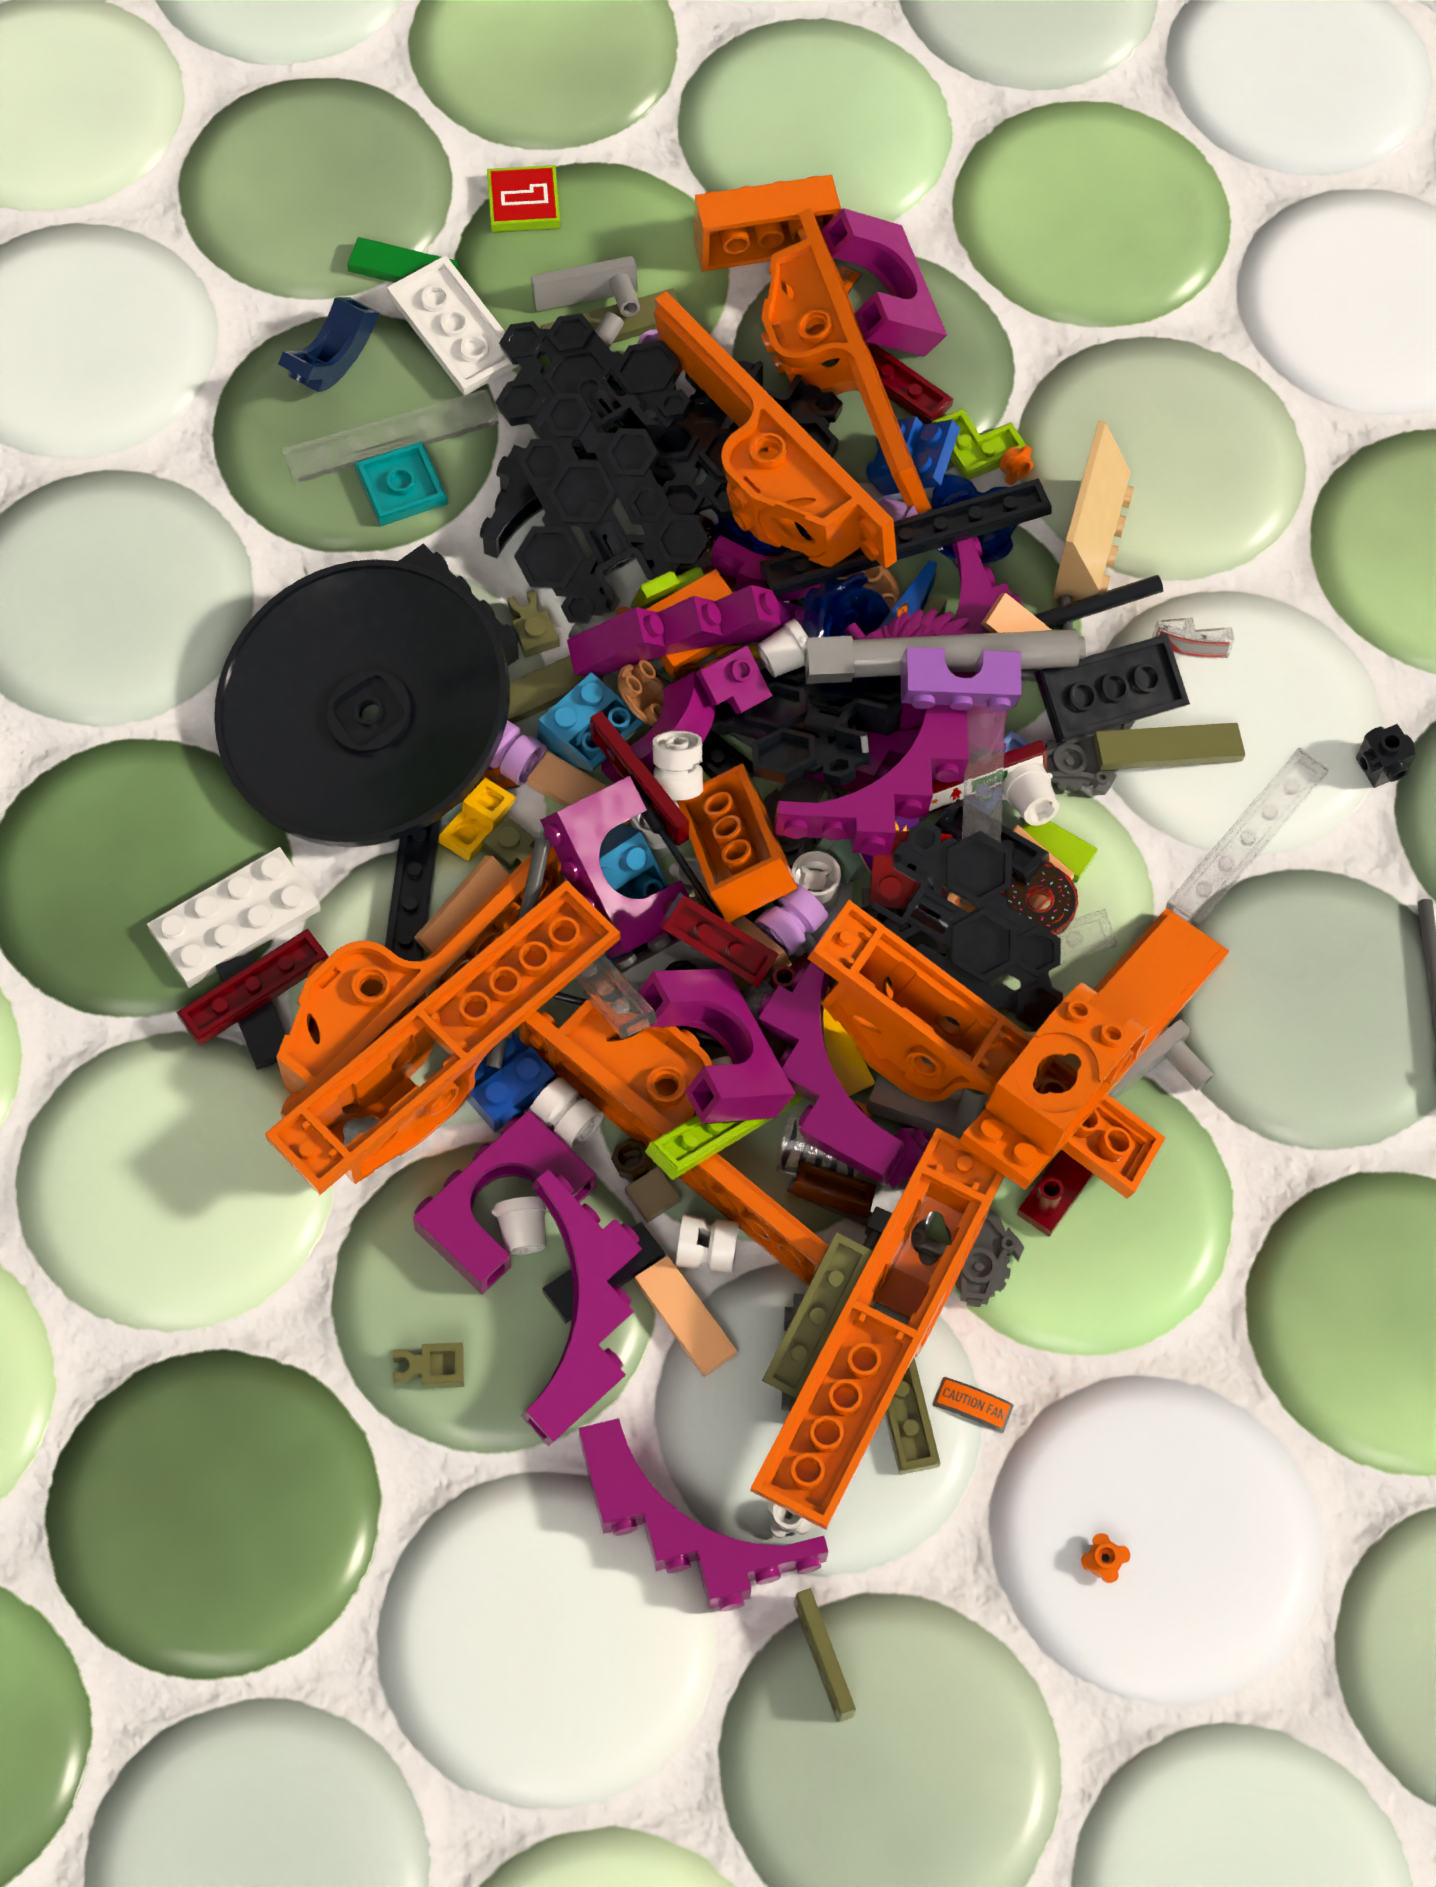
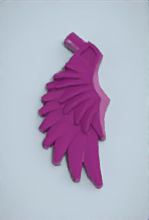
[843,609,984,674]

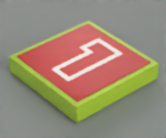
[487,165,560,232]

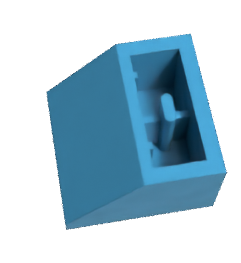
[537,672,645,772]
[570,823,668,899]

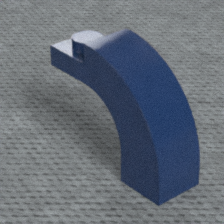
[278,297,380,392]

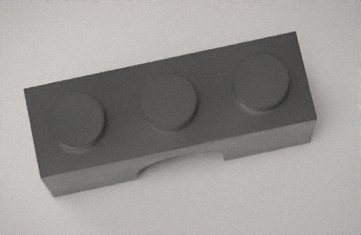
[607,933,725,1014]

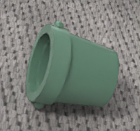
[813,838,866,886]

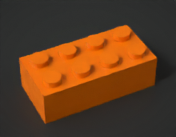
[694,175,841,272]
[676,763,798,922]

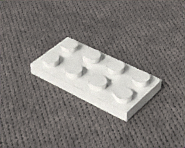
[387,255,519,396]
[147,847,321,988]

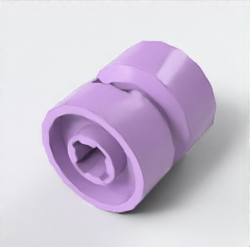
[489,720,546,786]
[755,883,829,956]

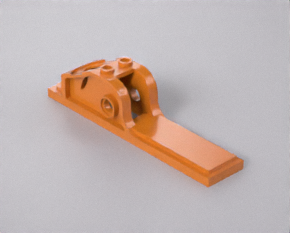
[761,208,932,514]
[654,291,897,569]
[276,845,564,1119]
[265,880,621,1195]
[807,900,1165,1199]
[959,908,1229,1190]
[519,999,829,1286]
[750,1128,1005,1530]

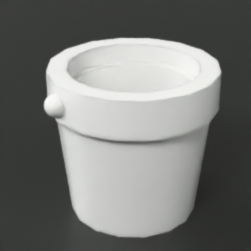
[757,619,808,677]
[1001,763,1059,826]
[491,1196,548,1255]

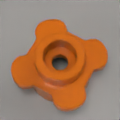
[1000,445,1034,485]
[1081,1533,1130,1583]

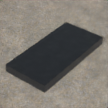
[1034,634,1190,744]

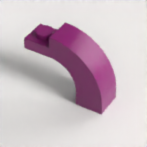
[710,534,826,602]
[601,672,716,783]

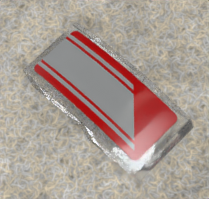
[1152,617,1235,659]

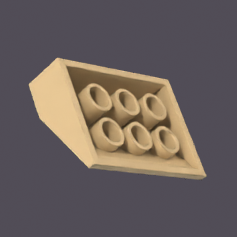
[1052,420,1134,602]

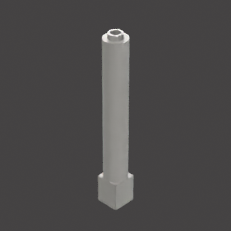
[804,629,1086,684]

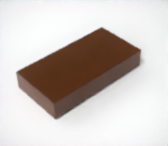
[791,1160,876,1219]

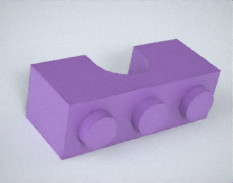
[900,647,1022,712]

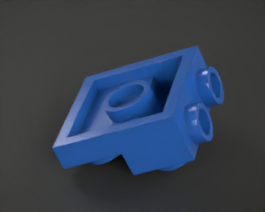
[866,416,960,496]
[467,1032,556,1132]

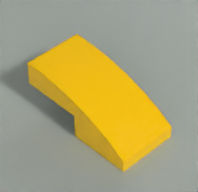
[439,778,516,862]

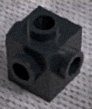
[1356,723,1416,788]

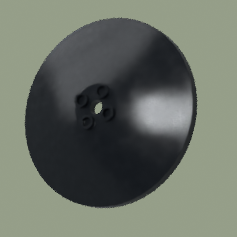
[214,559,510,847]

